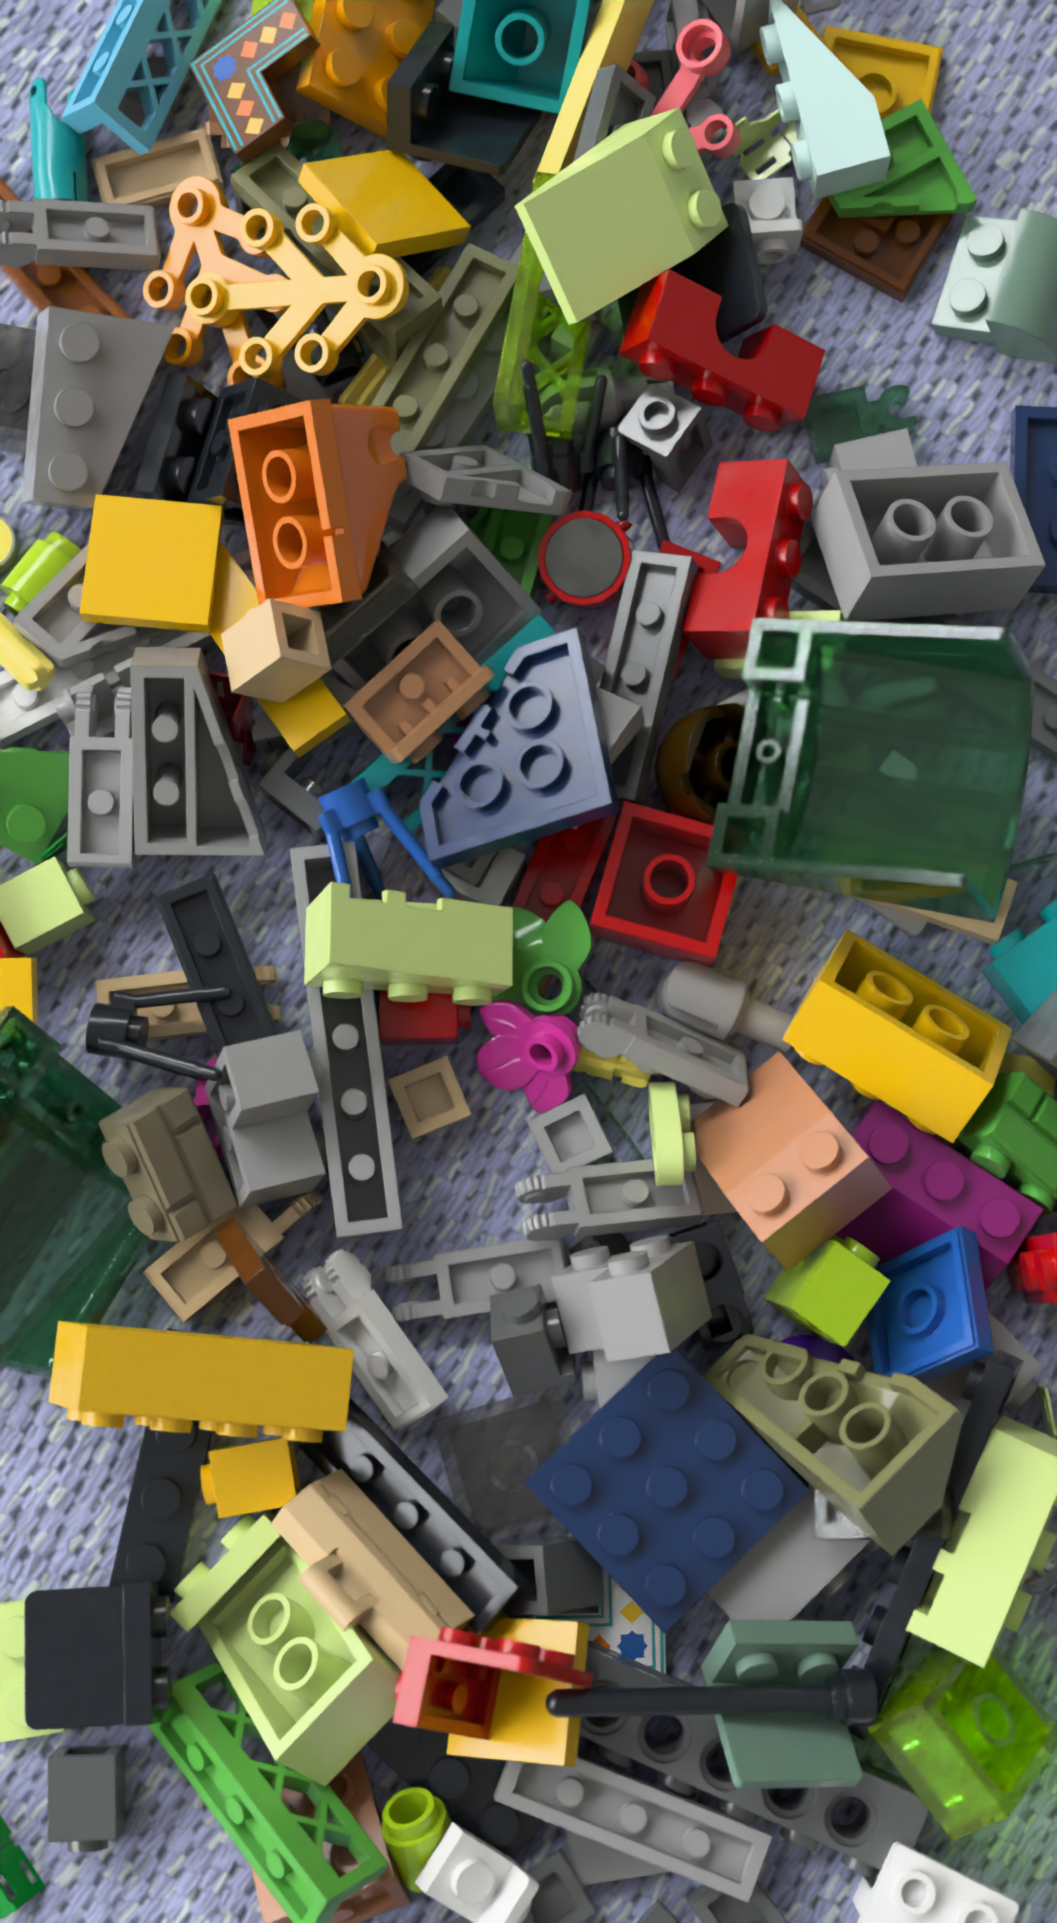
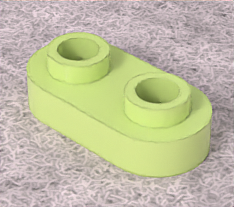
[648,1081,696,1186]

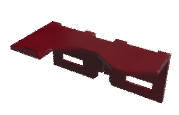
[207,670,257,766]

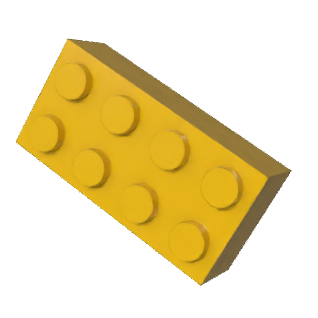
[49,1321,354,1443]

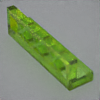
[493,171,593,439]

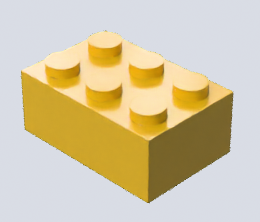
[782,929,1013,1143]

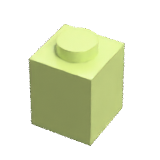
[0,856,97,956]

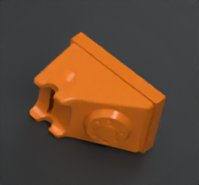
[228,398,407,608]

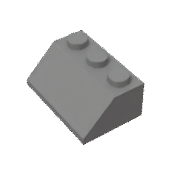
[320,505,542,691]

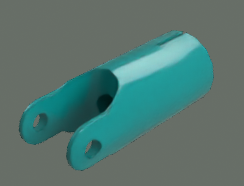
[29,77,89,202]

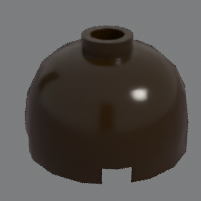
[655,703,783,831]

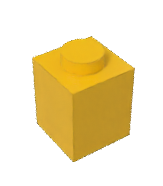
[200,1437,302,1519]

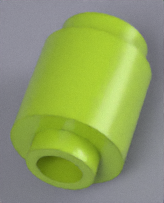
[0,531,81,617]
[381,1787,452,1893]

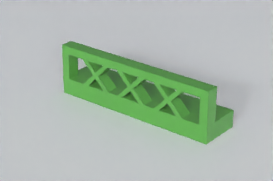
[148,1660,389,1923]

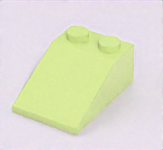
[515,107,729,325]
[198,1535,402,1786]

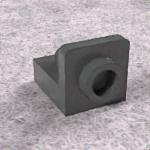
[618,383,713,493]
[258,744,327,842]

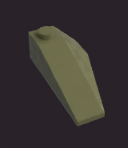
[702,1333,963,1556]

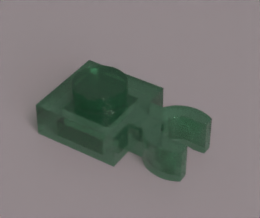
[804,385,918,465]

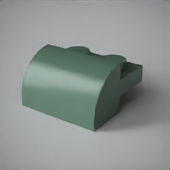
[931,209,1057,364]

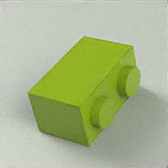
[763,1235,890,1347]

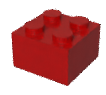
[589,801,749,968]

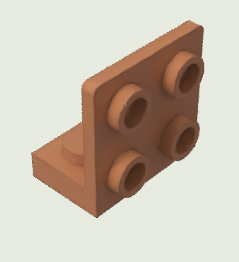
[251,1753,411,1923]

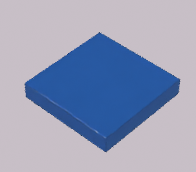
[867,1226,994,1384]

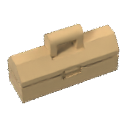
[271,1468,475,1671]

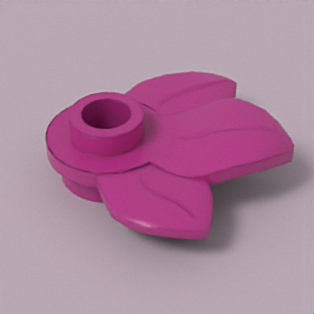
[476,999,582,1113]

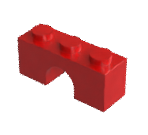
[619,269,825,432]
[682,459,813,660]

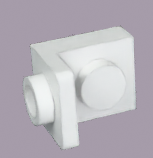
[731,177,803,265]
[415,1822,539,1923]

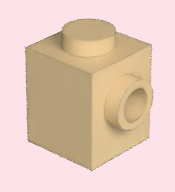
[221,598,331,704]

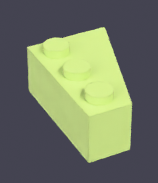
[304,882,513,1006]
[906,1415,1057,1668]

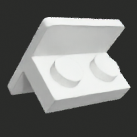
[852,1842,1019,1923]

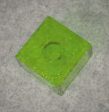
[867,1646,1057,1841]

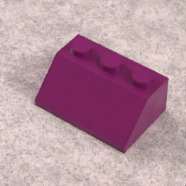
[835,1100,1043,1291]

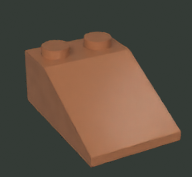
[690,1051,892,1271]

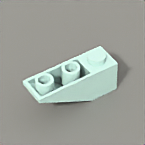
[760,0,891,200]

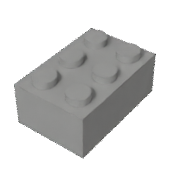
[810,462,1046,622]

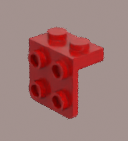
[393,1627,593,1740]

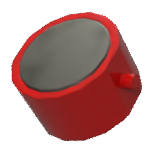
[537,510,635,610]

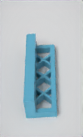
[61,0,222,155]

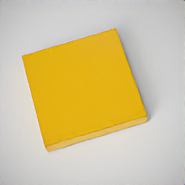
[822,25,943,119]
[298,150,471,258]
[79,494,224,633]
[447,1617,590,1767]

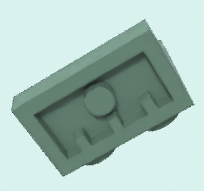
[701,1620,863,1789]

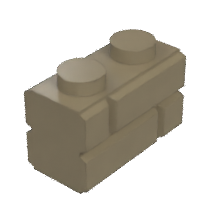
[99,1087,238,1242]

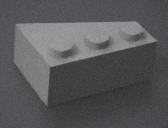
[21,306,175,511]
[130,647,266,856]

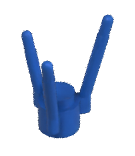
[317,777,456,900]

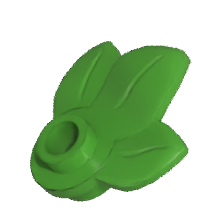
[492,900,592,1016]

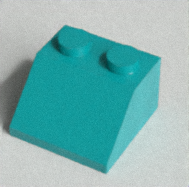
[448,0,594,114]

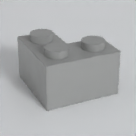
[205,1030,328,1209]
[551,1235,712,1363]

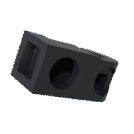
[668,1219,754,1351]

